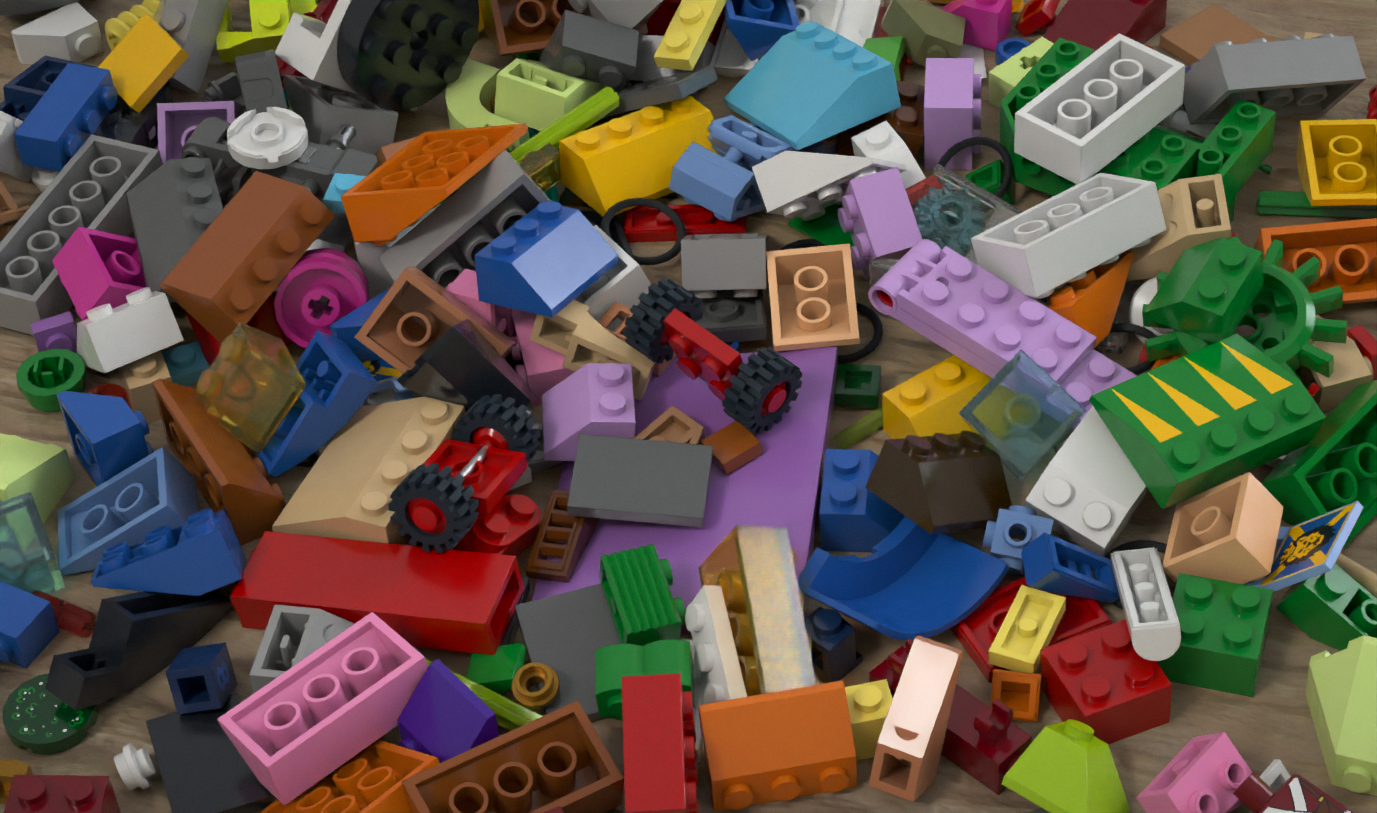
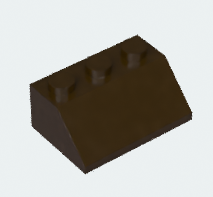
[866,431,1012,534]

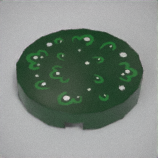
[3,674,98,755]

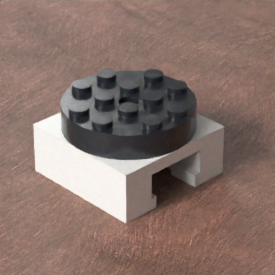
[275,0,479,112]

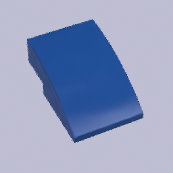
[239,330,377,477]

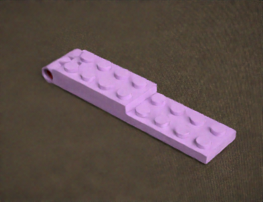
[868,239,1204,499]

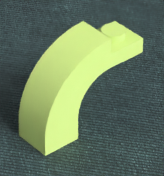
[445,58,530,153]

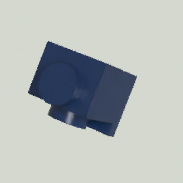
[794,606,863,683]

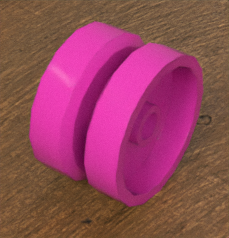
[274,248,370,348]

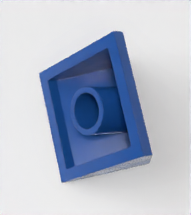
[723,0,800,61]

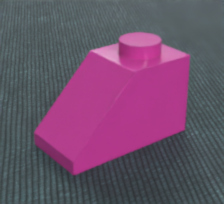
[941,0,1012,51]

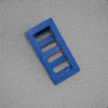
[1021,532,1119,603]

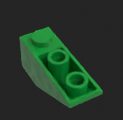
[1276,564,1377,651]

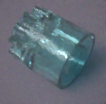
[913,182,986,260]

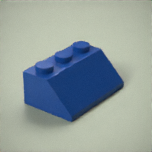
[475,201,618,317]

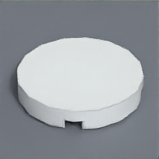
[227,107,308,169]

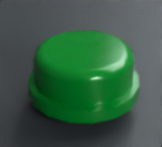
[16,348,87,412]

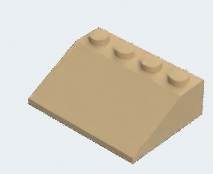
[272,396,465,545]

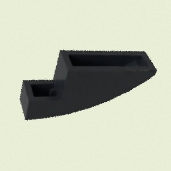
[45,590,232,710]

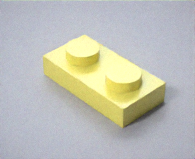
[988,585,1066,673]

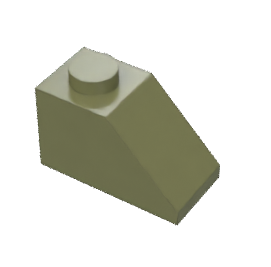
[881,0,966,67]

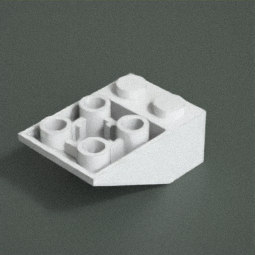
[752,151,907,221]

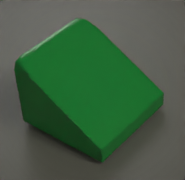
[965,159,1015,205]
[466,643,527,695]

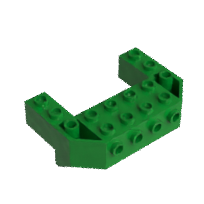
[1000,38,1276,224]

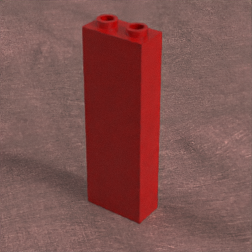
[230,531,525,655]

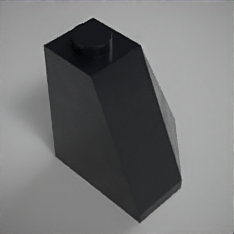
[397,319,537,418]

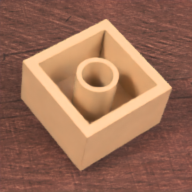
[1162,472,1284,584]

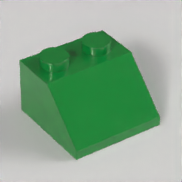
[1144,237,1264,344]

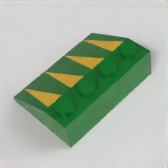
[1089,334,1326,510]

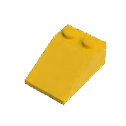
[1296,119,1377,206]

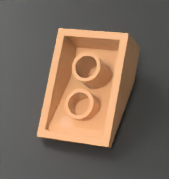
[766,244,860,352]

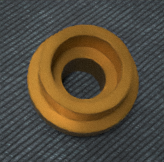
[512,662,560,709]

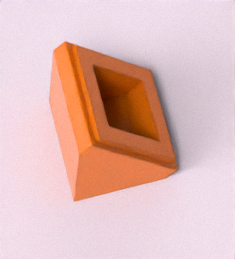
[990,669,1041,722]

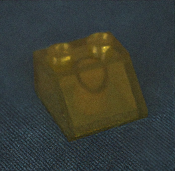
[195,322,306,453]

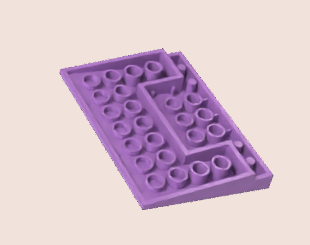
[532,347,838,639]

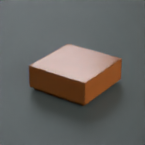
[700,421,763,475]

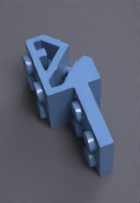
[669,115,836,221]

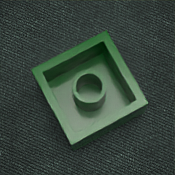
[1159,573,1273,697]

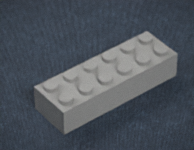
[0,134,163,335]

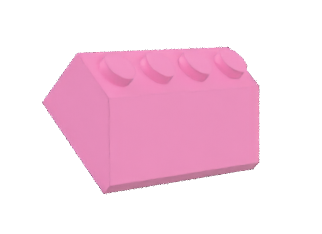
[217,612,428,806]

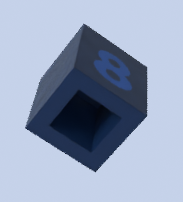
[166,642,238,714]

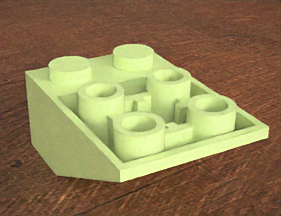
[494,58,616,131]

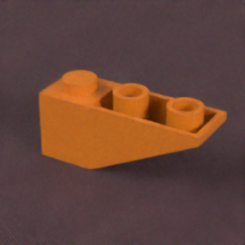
[1044,250,1134,349]

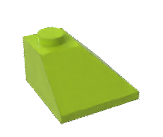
[1001,719,1131,813]

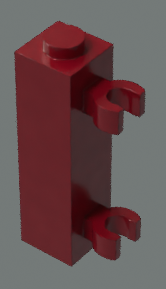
[869,638,1032,796]

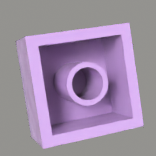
[924,58,982,170]
[838,167,922,281]

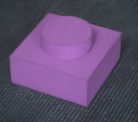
[30,311,77,353]

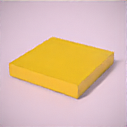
[98,13,190,113]

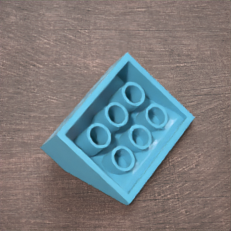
[723,22,901,151]

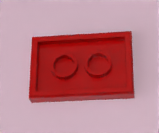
[950,577,1113,683]

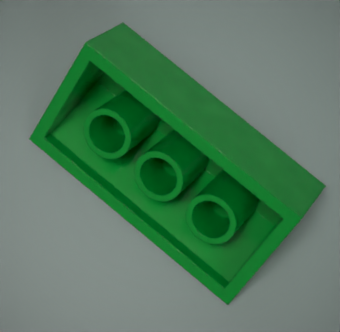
[1260,380,1377,549]

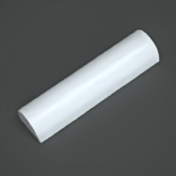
[1111,547,1181,661]

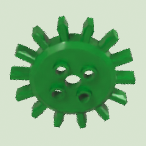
[1142,237,1347,381]

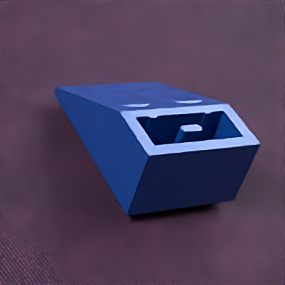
[91,508,245,596]

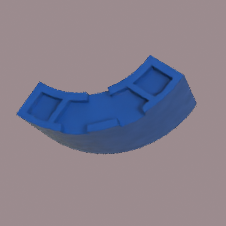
[792,516,1009,640]

